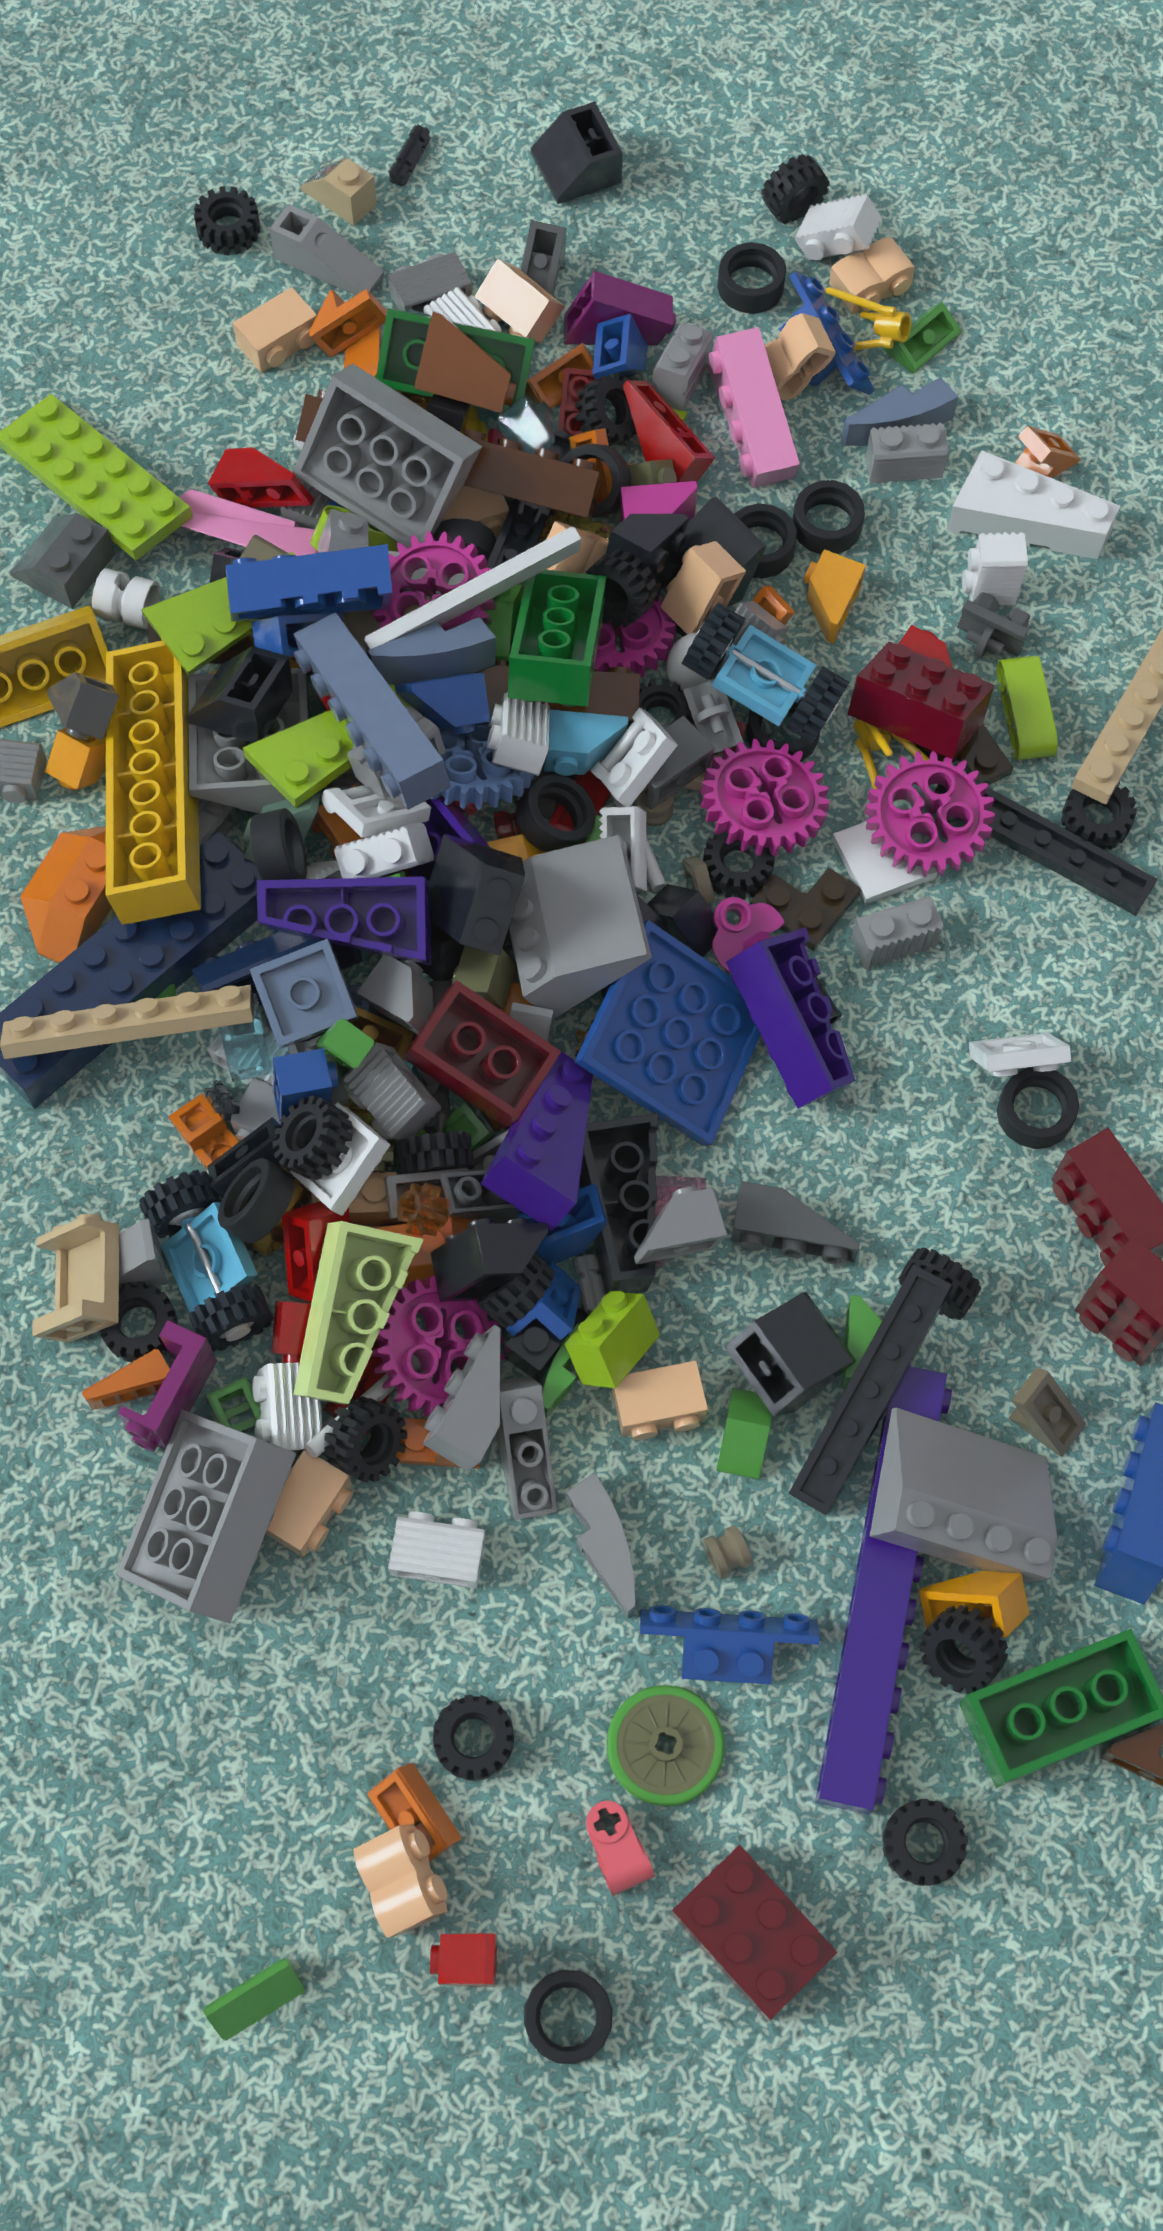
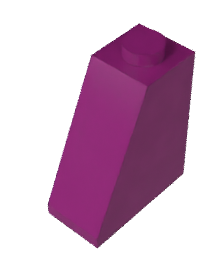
[564,271,676,346]

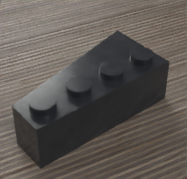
[579,1113,658,1295]

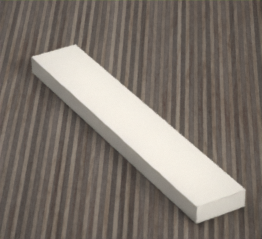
[364,527,581,651]

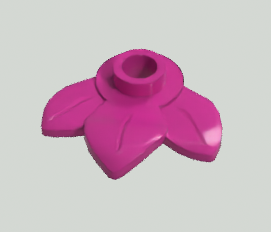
[712,897,784,972]

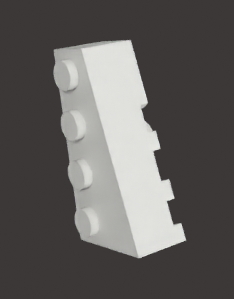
[946,450,1120,559]

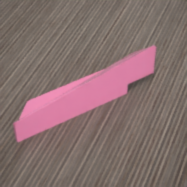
[179,489,318,556]

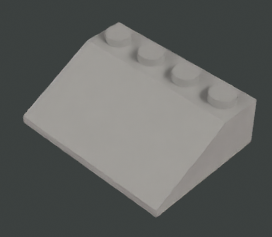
[292,363,482,548]
[188,668,310,814]
[509,835,652,1019]
[870,1408,1057,1584]
[116,1409,296,1623]

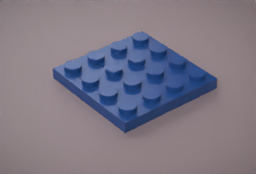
[574,920,761,1146]

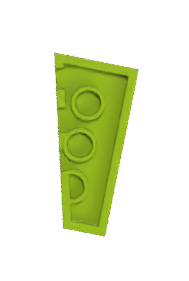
[141,552,295,676]
[243,684,416,808]

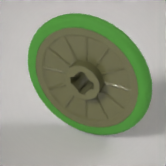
[607,1685,725,1806]

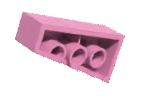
[708,327,800,488]

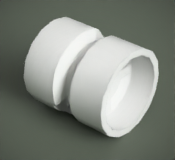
[92,568,161,630]

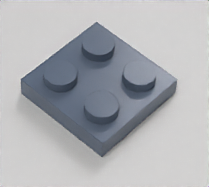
[249,939,359,1049]

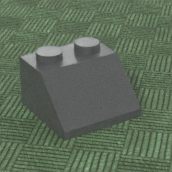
[10,513,115,609]

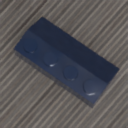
[191,931,363,1008]

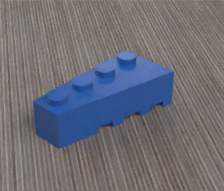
[225,544,393,621]
[1094,1402,1163,1605]

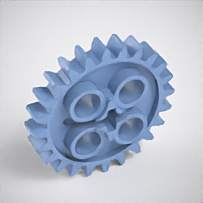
[430,723,534,810]

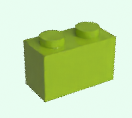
[565,1291,660,1388]

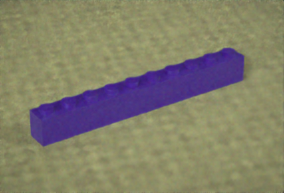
[815,1366,952,1815]

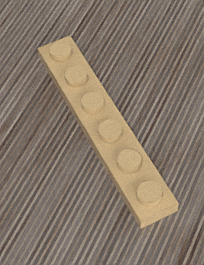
[1070,628,1163,805]
[0,985,254,1059]

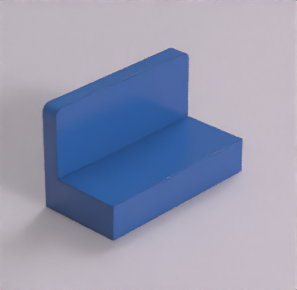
[506,1261,581,1340]

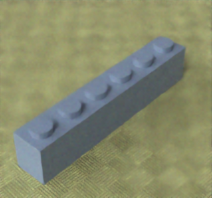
[293,612,451,810]

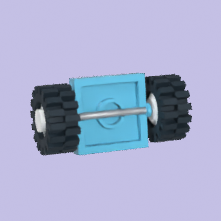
[682,602,850,744]
[139,1170,274,1352]

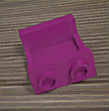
[118,1320,217,1452]

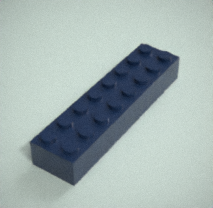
[0,831,262,1109]

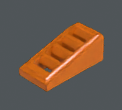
[82,1349,170,1410]

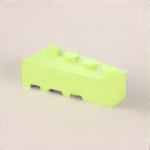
[293,1221,424,1404]

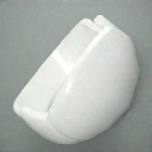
[667,633,710,691]

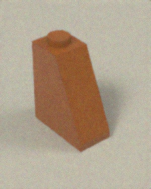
[414,311,517,413]

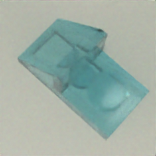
[498,397,555,455]
[219,993,273,1082]

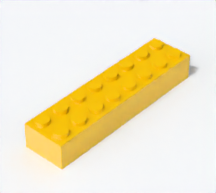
[106,641,201,925]

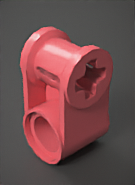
[586,1800,655,1896]

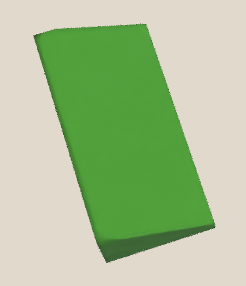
[882,302,962,373]
[203,1958,305,2041]

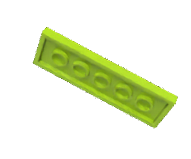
[0,394,193,561]

